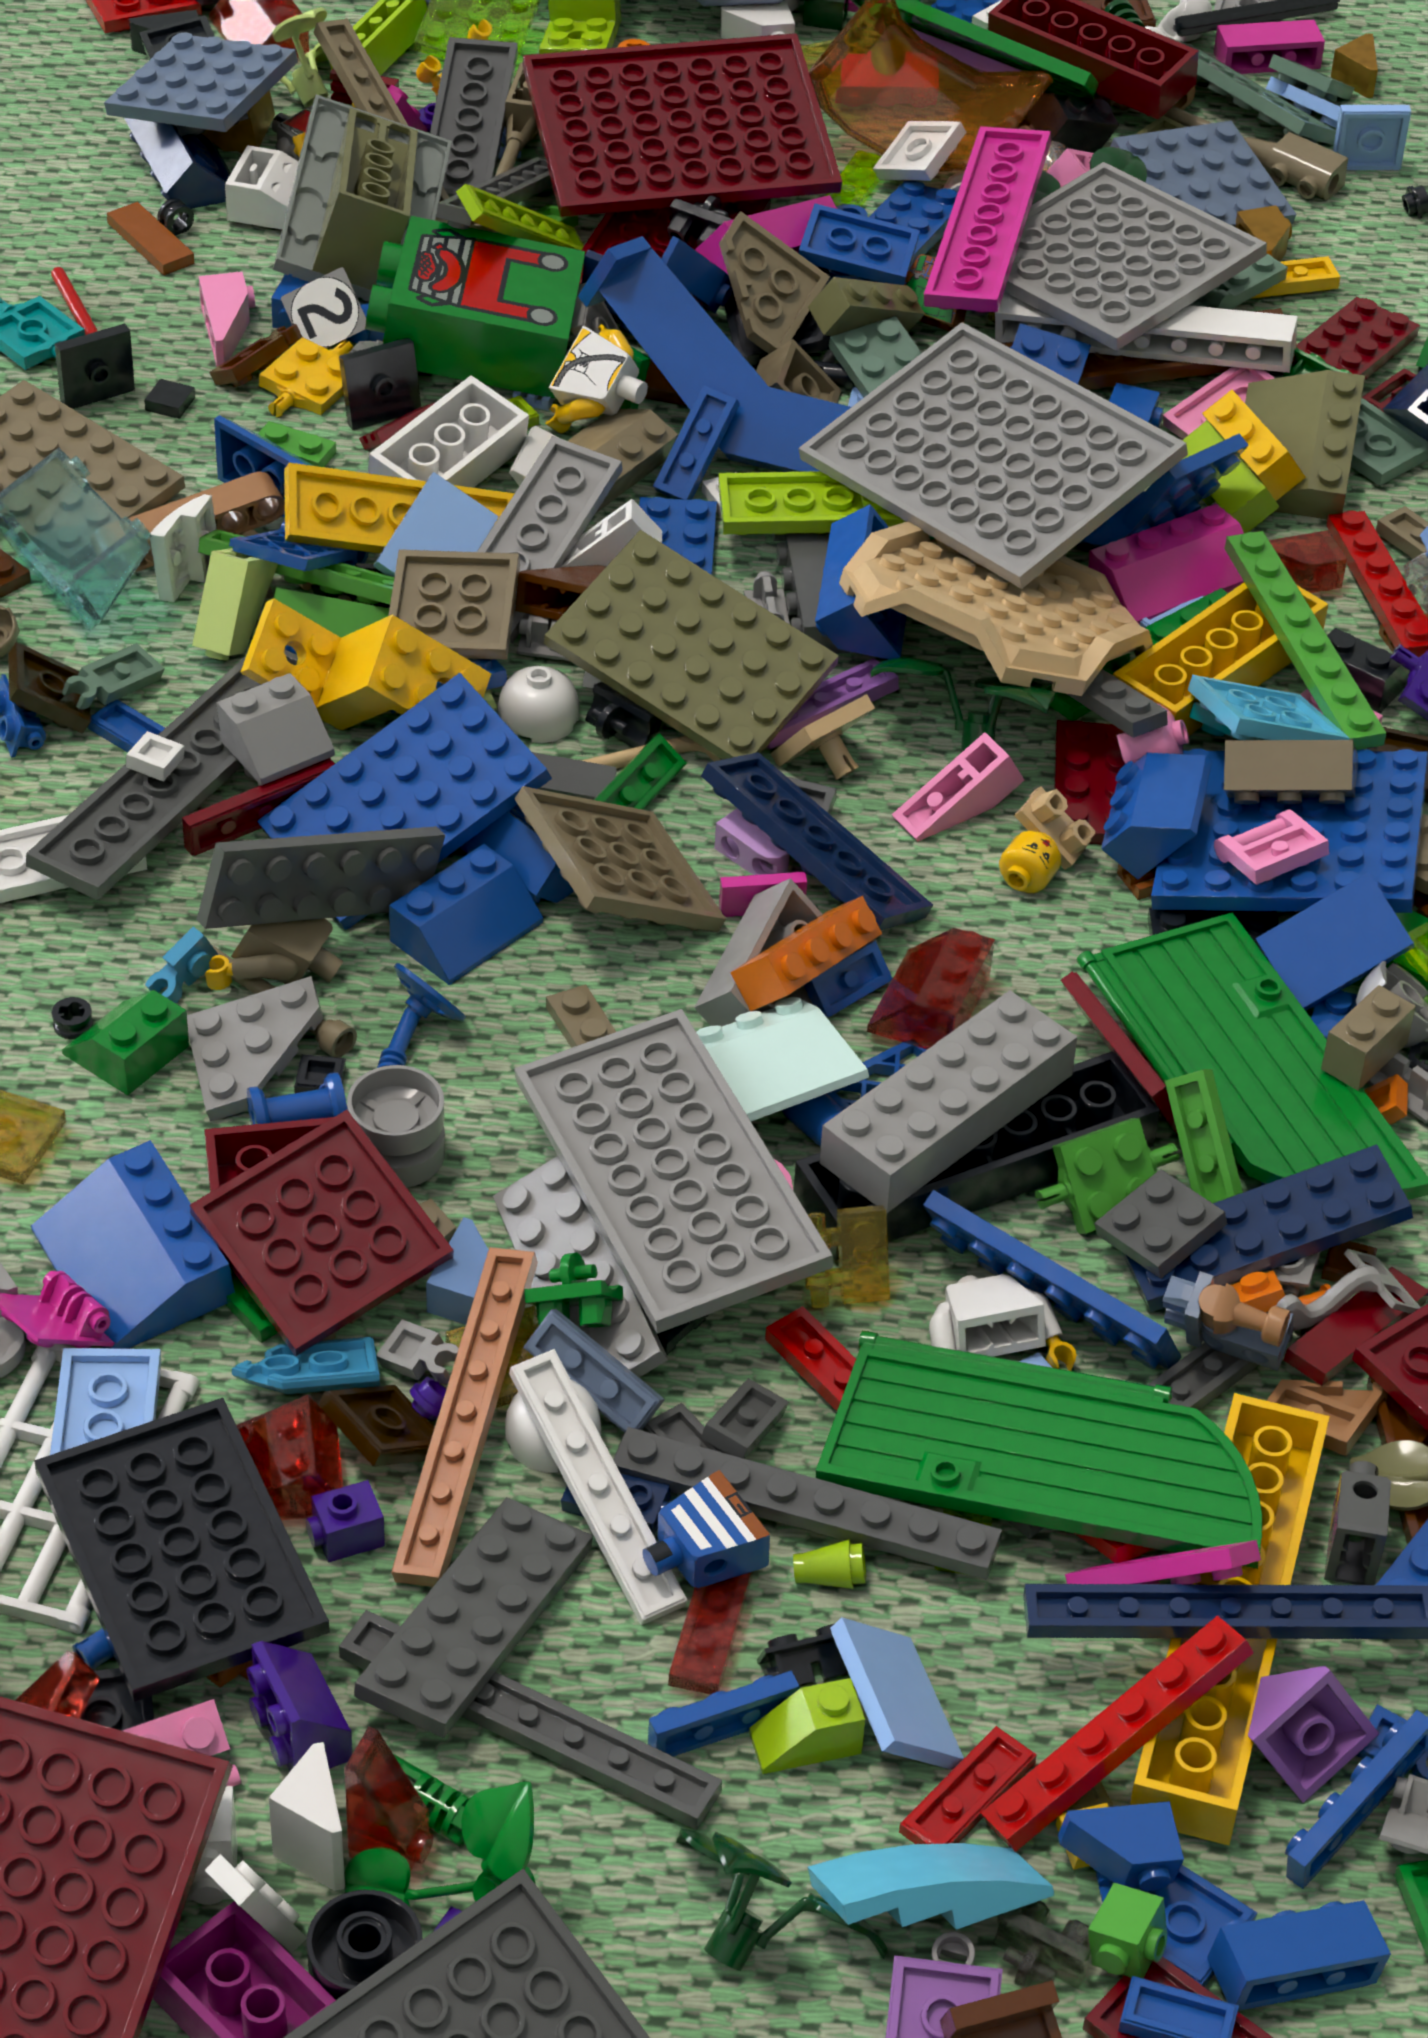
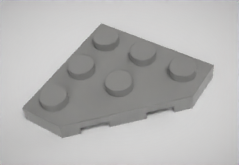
[187,976,324,1121]

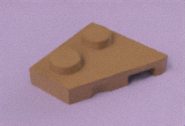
[1266,1380,1388,1456]

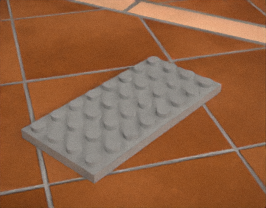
[514,1009,833,1334]

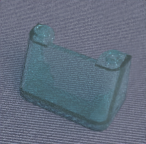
[0,448,152,631]

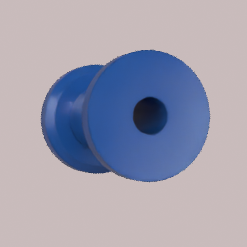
[247,1072,347,1125]

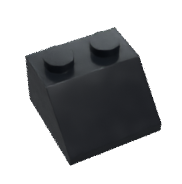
[1017,93,1119,153]
[1327,628,1409,714]

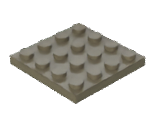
[515,786,726,932]

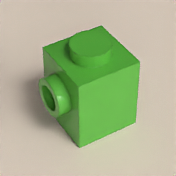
[1088,1883,1167,1978]

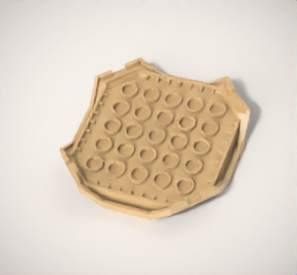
[839,521,1153,696]

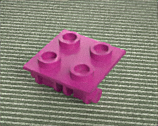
[0,1271,114,1348]

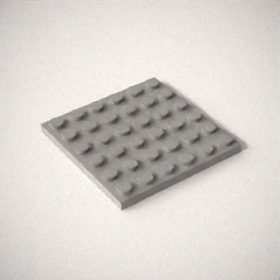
[1004,162,1267,351]

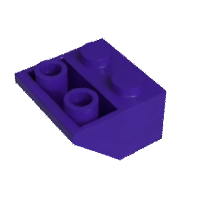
[247,1641,353,1771]

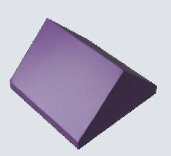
[1248,1666,1379,1803]

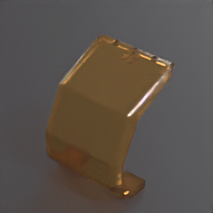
[809,0,1053,172]

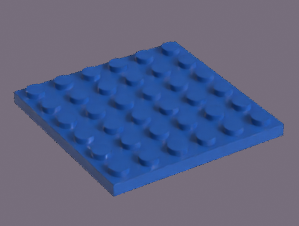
[1151,749,1428,913]

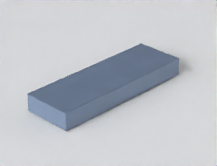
[523,1309,665,1432]

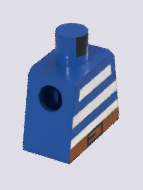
[642,1470,770,1588]

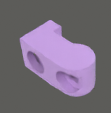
[714,809,789,875]

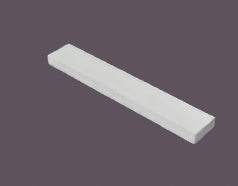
[509,1349,688,1626]

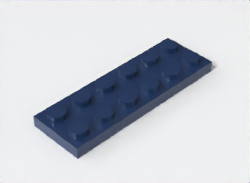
[701,752,933,930]
[1122,1144,1413,1313]

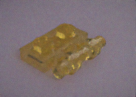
[805,1205,890,1308]

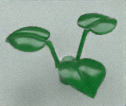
[344,1781,536,1907]

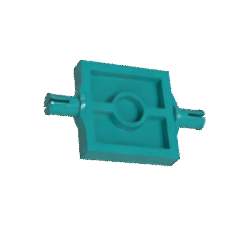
[0,296,85,370]

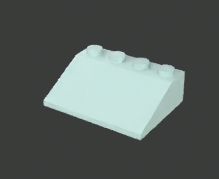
[696,997,869,1121]

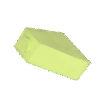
[192,548,278,660]

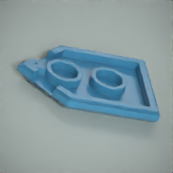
[232,1337,380,1394]

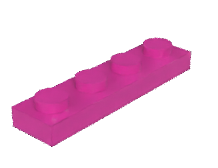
[1065,1540,1261,1584]

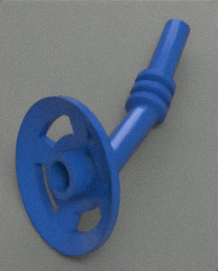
[377,962,466,1068]

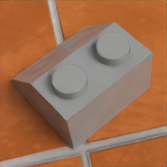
[216,673,335,786]

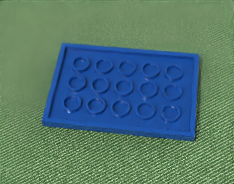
[257,673,552,930]

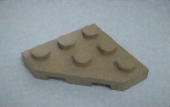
[719,211,830,354]

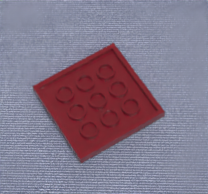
[190,1110,454,1357]

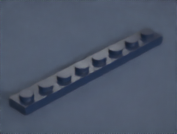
[1023,1584,1428,1639]

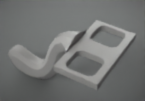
[1276,1249,1421,1330]

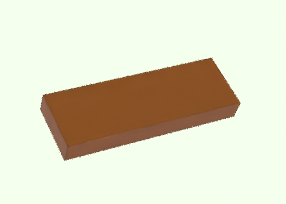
[107,201,195,275]

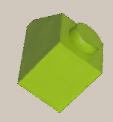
[749,1678,865,1774]

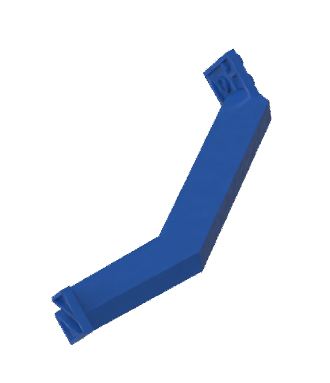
[578,236,1249,550]

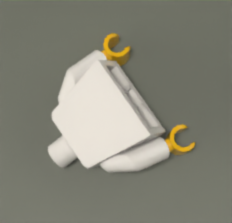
[929,1274,1077,1371]

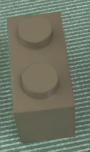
[1321,985,1416,1091]

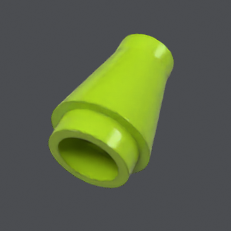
[793,1539,866,1589]

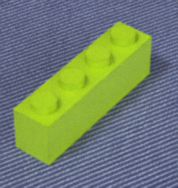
[329,0,431,76]

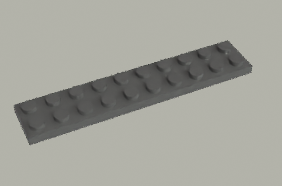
[26,649,298,900]

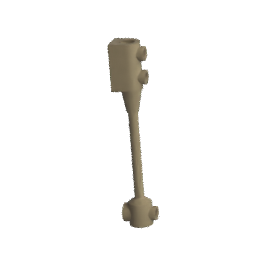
[470,63,539,233]
[1094,93,1348,200]

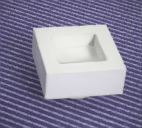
[126,731,184,782]

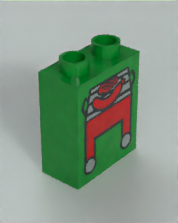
[365,215,585,399]

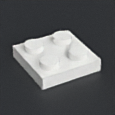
[873,121,967,181]

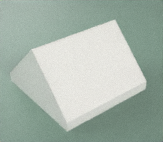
[269,1742,345,1891]

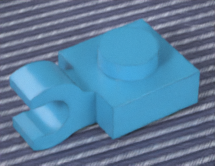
[145,926,219,1003]

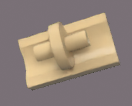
[1014,786,1095,870]

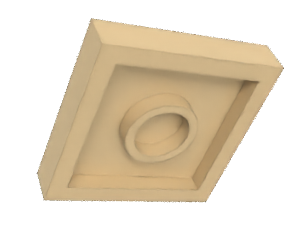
[770,694,875,780]

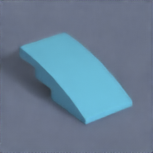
[808,1843,1054,1930]

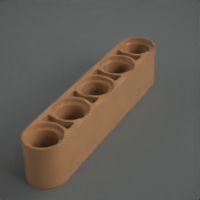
[93,471,285,577]

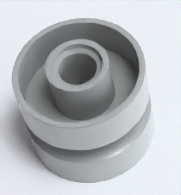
[347,1065,445,1188]

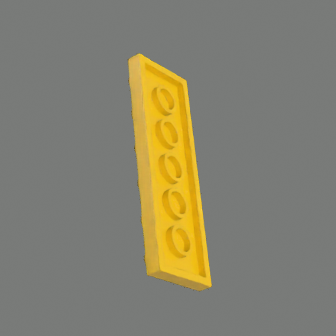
[284,463,515,554]

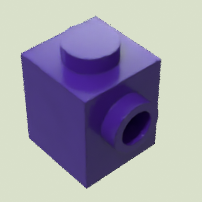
[306,1480,385,1563]

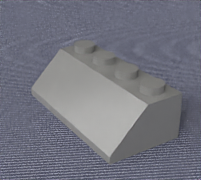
[694,878,822,1027]

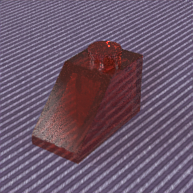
[1269,530,1347,593]

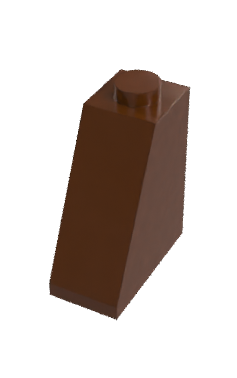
[515,565,607,620]

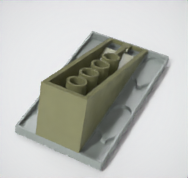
[273,94,452,302]

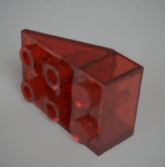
[236,1395,343,1520]

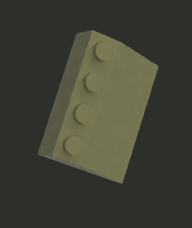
[1245,370,1365,519]

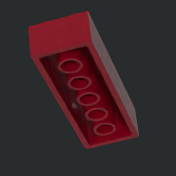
[988,0,1199,120]

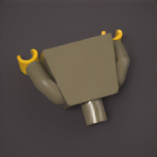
[205,918,343,990]

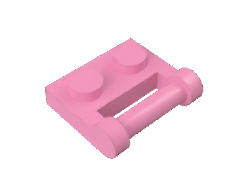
[1214,809,1329,885]

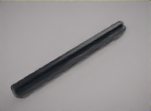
[1173,0,1340,37]

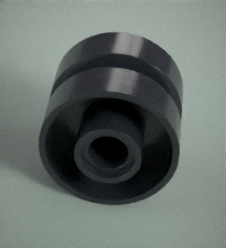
[306,1890,423,2000]

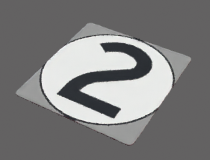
[281,267,366,348]

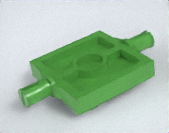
[1035,1118,1179,1234]

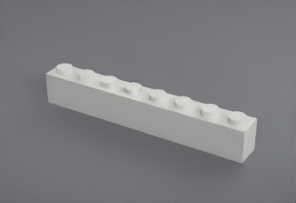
[995,292,1298,373]

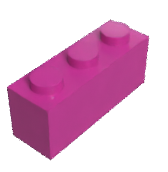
[1213,20,1325,74]

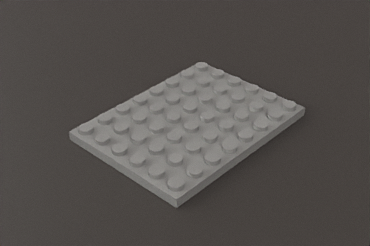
[798,322,1188,589]

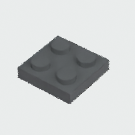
[1094,1169,1228,1279]

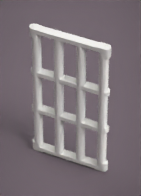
[0,1344,200,1634]

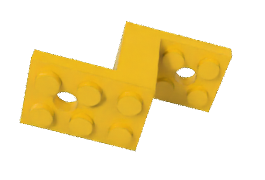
[240,598,491,730]

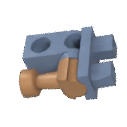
[1162,1271,1293,1371]

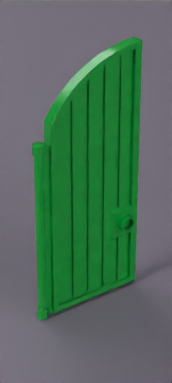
[851,0,1099,100]
[1077,912,1428,1200]
[815,1330,1262,1569]

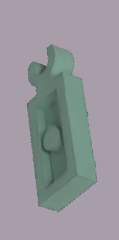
[62,643,165,709]

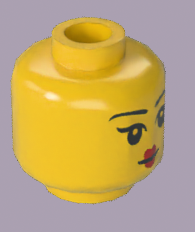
[999,831,1062,893]

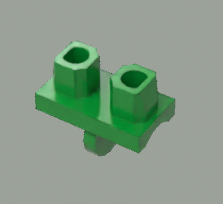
[524,1252,623,1328]

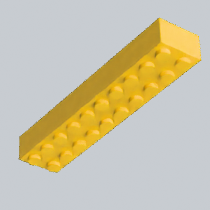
[1130,1393,1330,1846]

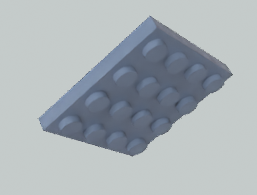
[104,33,298,132]
[1110,121,1297,227]

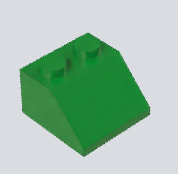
[62,990,189,1096]

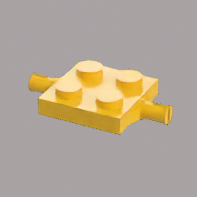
[259,337,354,417]

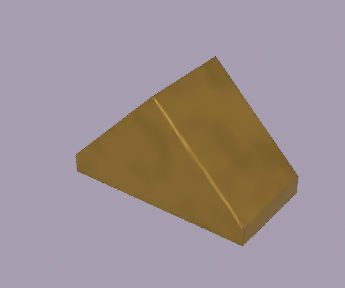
[1331,33,1378,98]

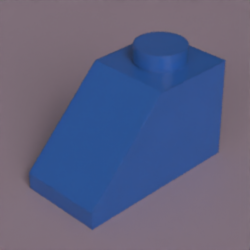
[1058,1801,1184,1891]

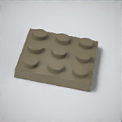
[388,550,520,660]

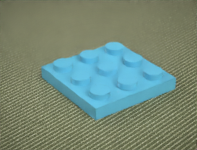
[1188,675,1350,740]

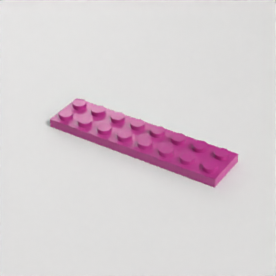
[924,126,1051,313]

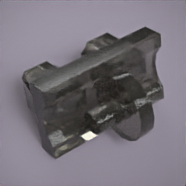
[993,1901,1091,1989]

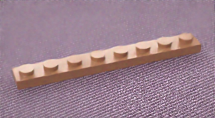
[391,1247,538,1587]

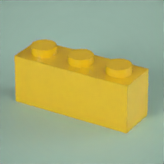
[1202,389,1306,501]

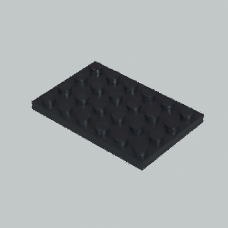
[34,1398,330,1702]

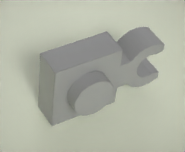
[376,1319,459,1384]

